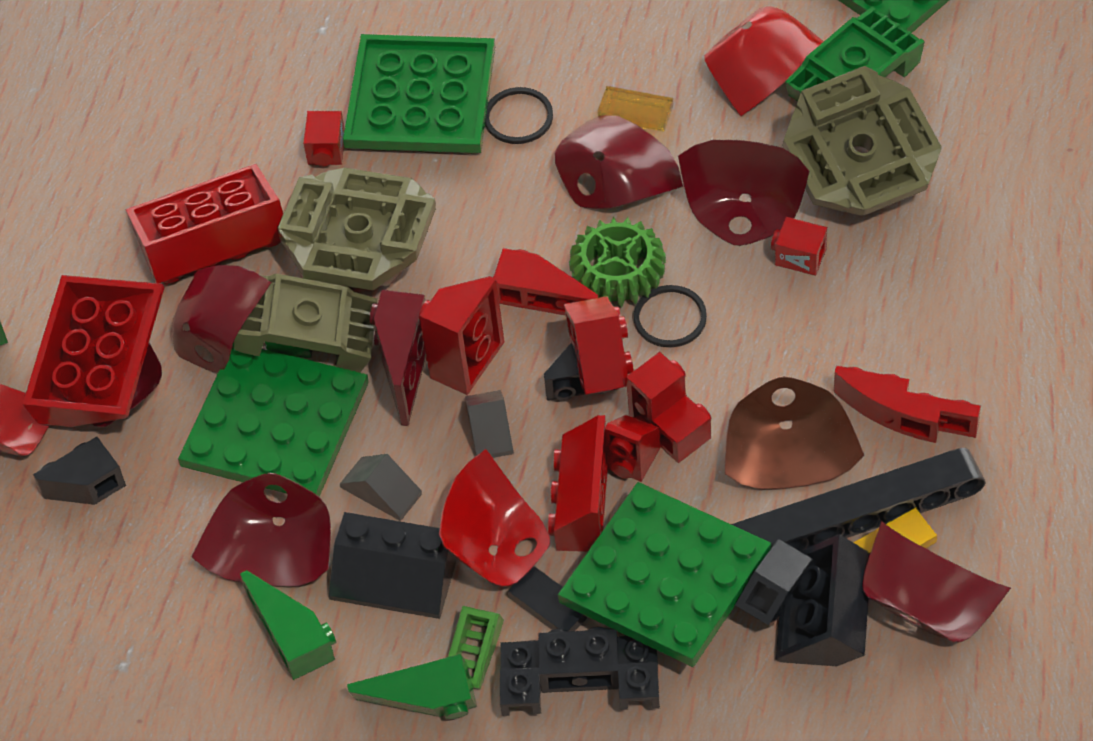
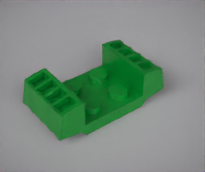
[785,6,925,101]

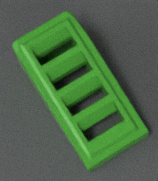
[448,606,504,690]

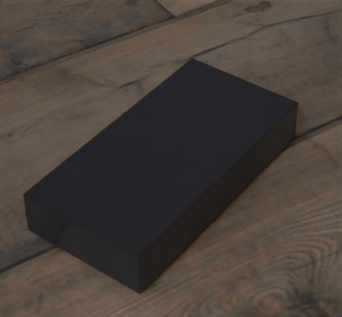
[508,566,588,631]

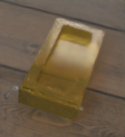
[598,86,673,132]

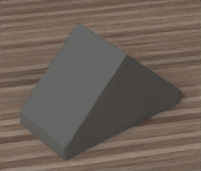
[465,390,514,458]
[340,454,422,521]

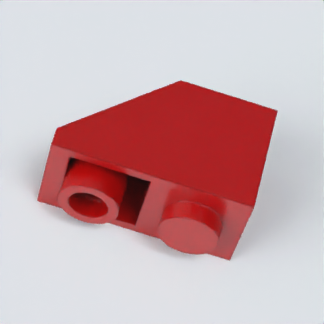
[605,415,661,482]

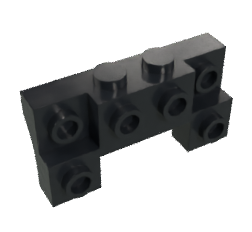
[500,627,660,716]

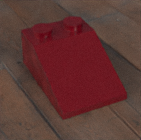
[370,290,426,426]

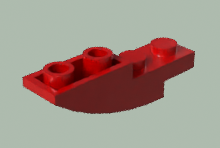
[834,365,981,443]

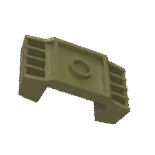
[234,273,377,372]

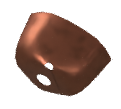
[725,376,865,489]

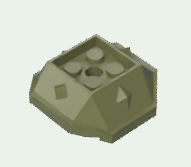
[782,66,942,216]
[278,168,436,290]

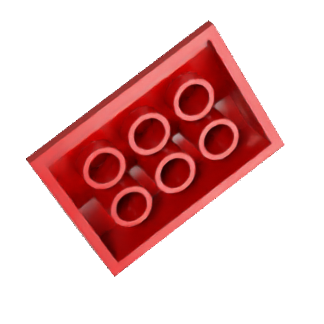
[125,164,284,283]
[23,275,165,427]

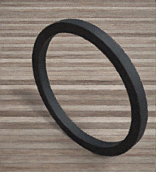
[485,87,553,144]
[634,285,707,348]

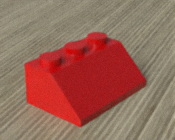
[419,276,505,395]
[548,415,608,552]

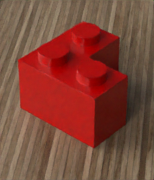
[564,296,634,395]
[626,352,712,464]

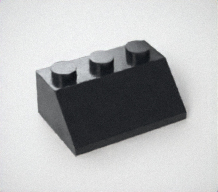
[329,512,457,619]
[776,534,870,667]

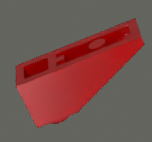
[493,248,599,316]

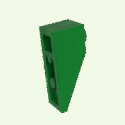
[240,570,337,680]
[347,654,477,719]

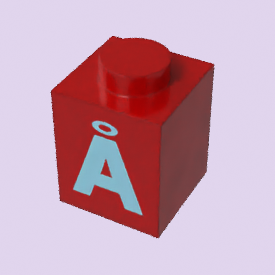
[303,111,345,166]
[771,217,828,276]

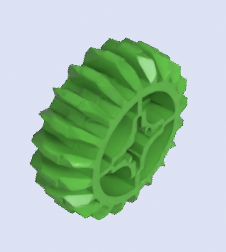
[569,216,666,308]

